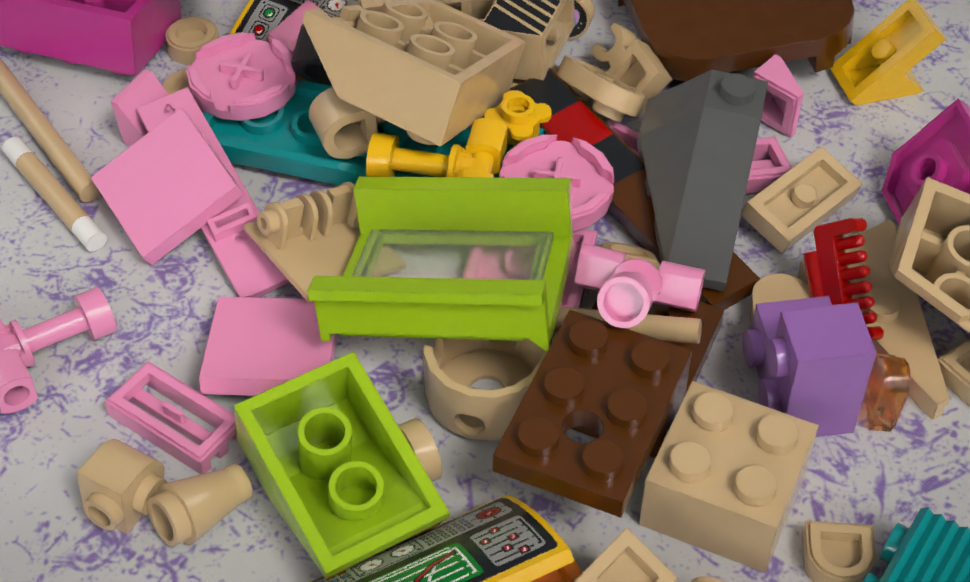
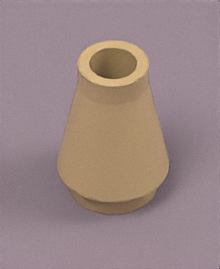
[147,463,253,547]

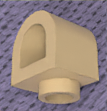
[309,87,385,159]
[76,439,167,534]

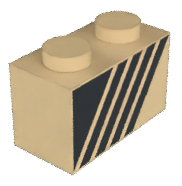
[480,0,575,80]

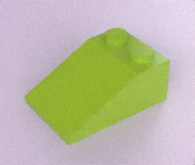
[233,351,450,579]

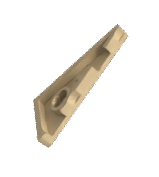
[797,219,950,420]

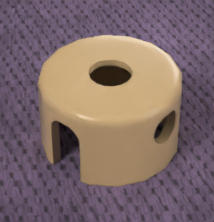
[423,338,547,441]

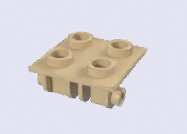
[243,182,407,302]

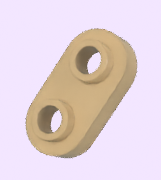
[556,55,645,122]

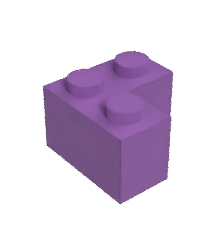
[742,296,877,437]

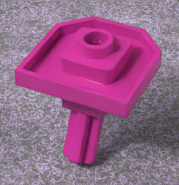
[882,98,970,225]

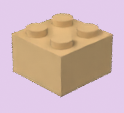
[639,381,819,573]

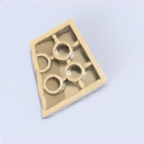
[302,0,526,147]
[888,177,970,333]

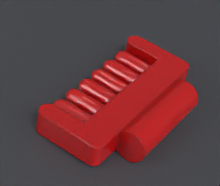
[803,218,884,341]

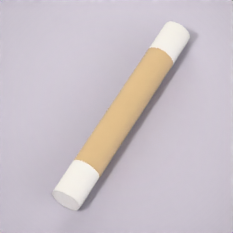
[2,137,107,252]

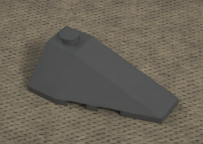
[637,69,768,292]

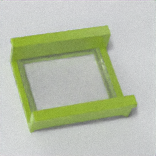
[307,177,574,352]

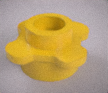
[484,90,552,145]

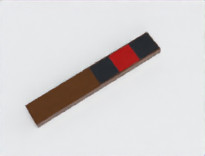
[509,68,760,310]

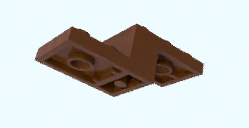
[492,299,724,518]

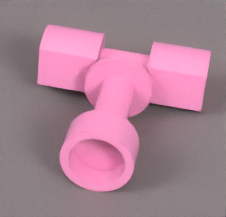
[574,244,706,328]
[0,286,117,414]

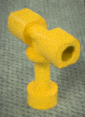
[366,118,508,178]

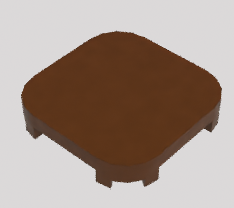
[617,0,855,81]

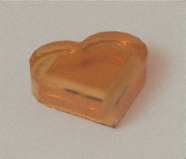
[865,353,910,432]

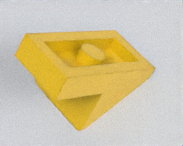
[830,0,946,106]

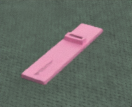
[136,87,290,298]

